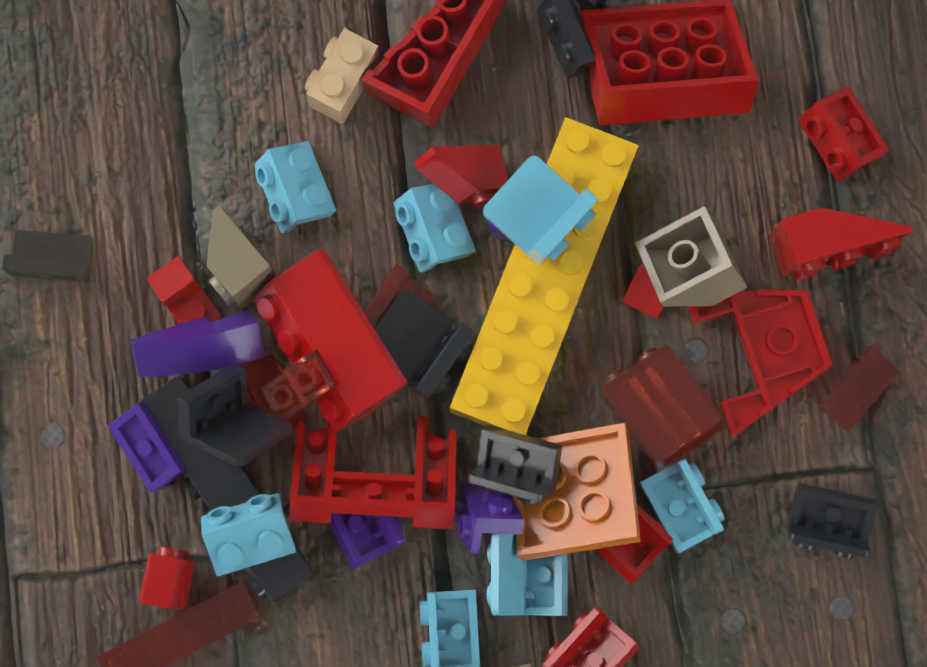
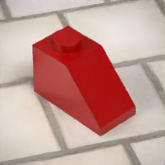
[415,145,508,208]

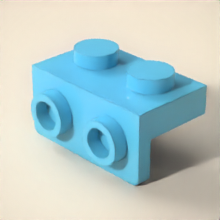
[255,141,336,233]
[394,183,476,272]
[638,458,725,554]
[201,493,296,577]
[420,590,480,667]

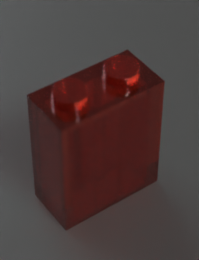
[601,344,724,474]

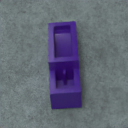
[130,310,265,378]

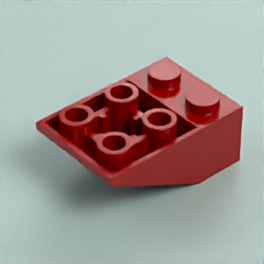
[768,208,913,281]

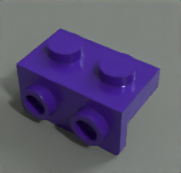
[328,471,405,570]
[454,483,524,554]

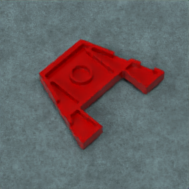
[687,289,833,437]

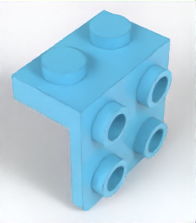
[483,156,599,265]
[487,533,568,616]

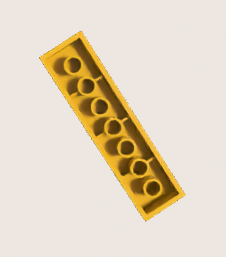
[450,117,639,435]

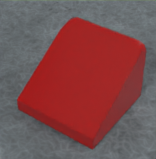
[622,264,663,319]

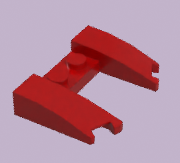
[290,416,456,529]

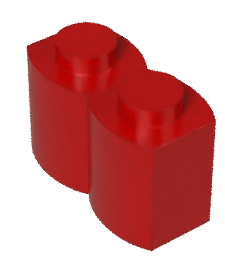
[138,547,196,610]

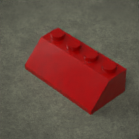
[252,248,408,433]

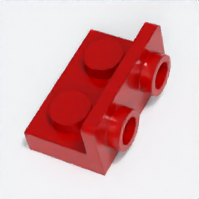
[798,86,890,182]

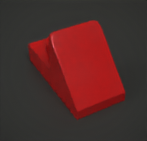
[146,256,223,324]

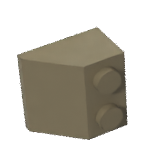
[207,206,276,310]
[635,206,748,307]

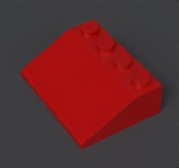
[581,0,758,125]

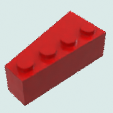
[360,0,508,128]

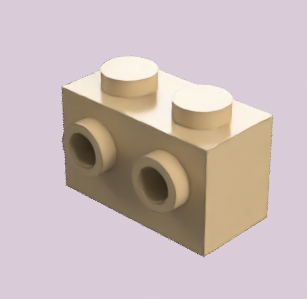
[304,28,380,125]

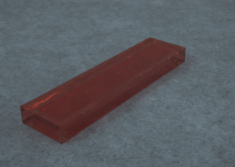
[97,582,261,667]

